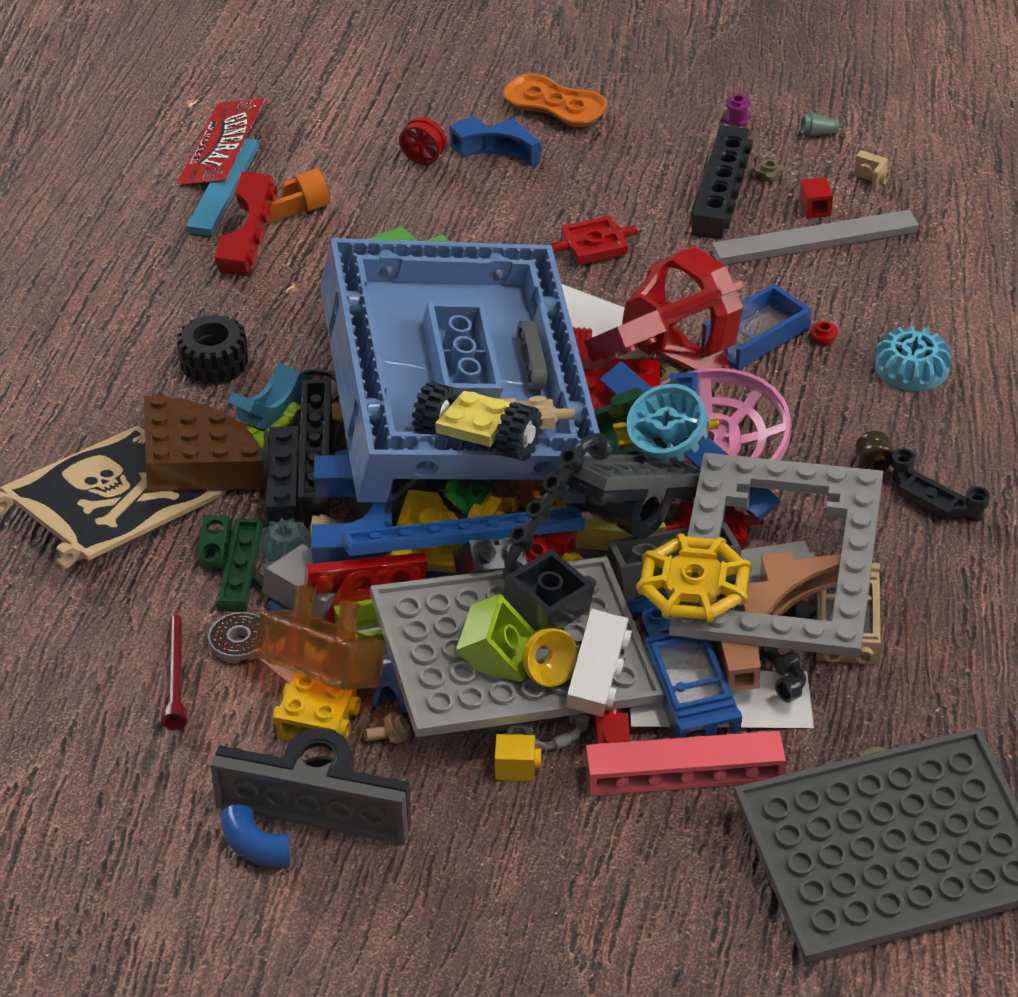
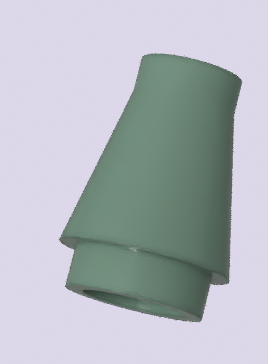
[800,112,839,137]

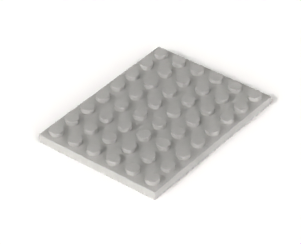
[370,557,664,737]

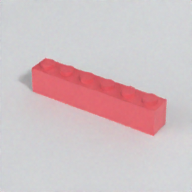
[586,731,786,796]

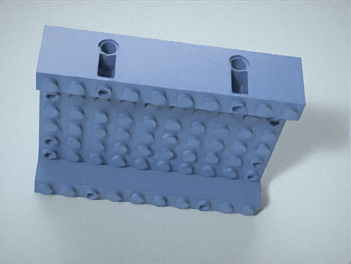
[320,238,599,503]

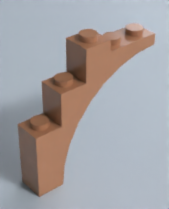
[715,551,841,692]

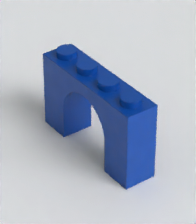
[311,455,393,564]

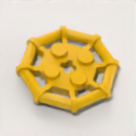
[636,533,752,623]

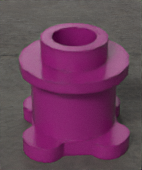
[723,94,751,127]

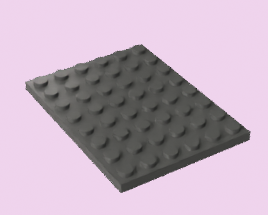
[733,727,1018,963]

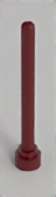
[162,614,187,731]

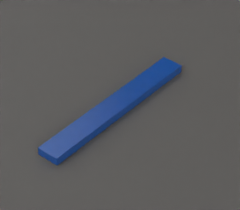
[600,361,780,522]
[342,506,585,556]

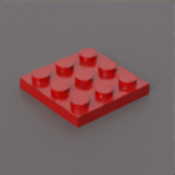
[581,358,660,423]

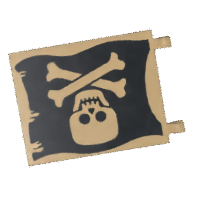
[0,425,226,568]

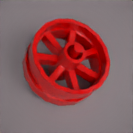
[399,117,447,165]

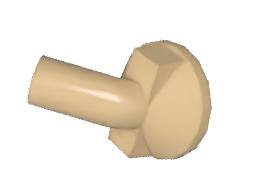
[363,712,410,744]

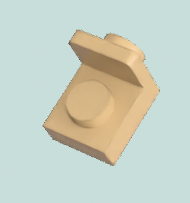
[855,150,890,192]

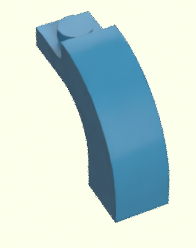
[228,362,313,429]

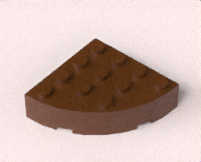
[144,394,263,491]

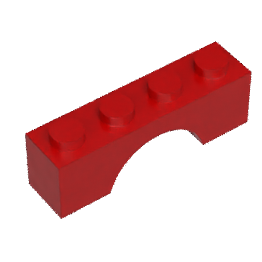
[214,171,278,276]

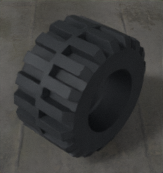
[177,314,249,384]

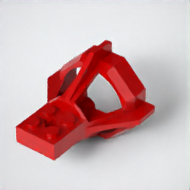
[583,246,744,371]

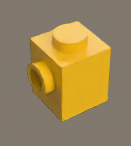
[495,734,541,781]

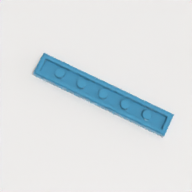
[187,138,259,237]

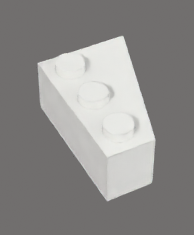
[565,609,632,717]

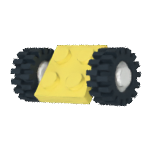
[412,381,543,461]

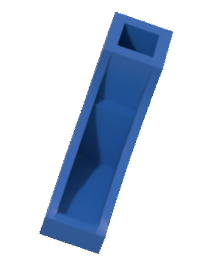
[449,116,542,166]

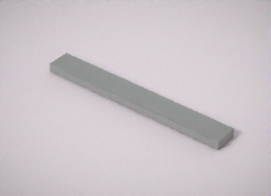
[712,210,919,265]

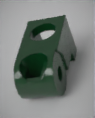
[199,515,232,569]

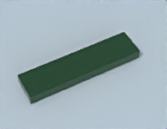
[216,518,265,612]

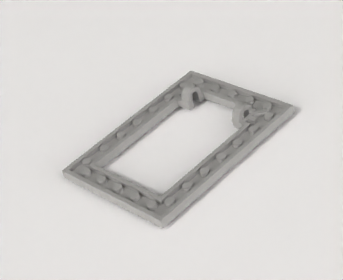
[669,453,883,657]

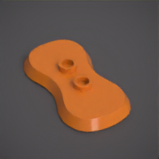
[503,74,608,127]

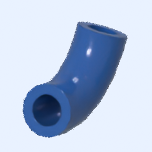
[221,804,290,868]

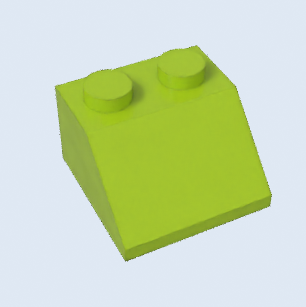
[456,594,536,682]

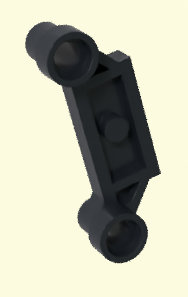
[891,448,990,522]

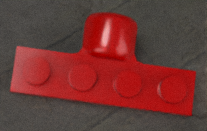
[303,552,428,595]

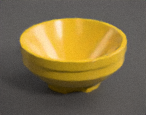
[523,628,578,687]

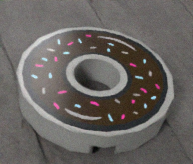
[208,612,270,664]

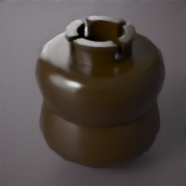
[855,431,894,471]

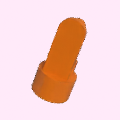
[265,168,330,224]

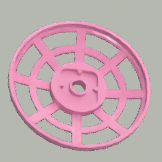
[660,368,792,499]

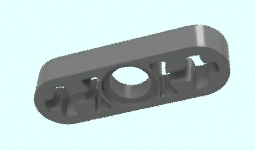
[516,321,547,390]

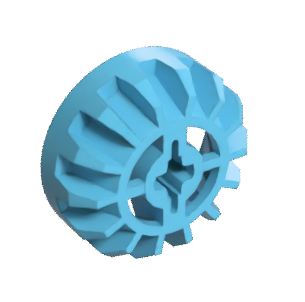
[875,326,951,391]
[627,384,710,464]

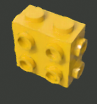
[272,671,361,749]

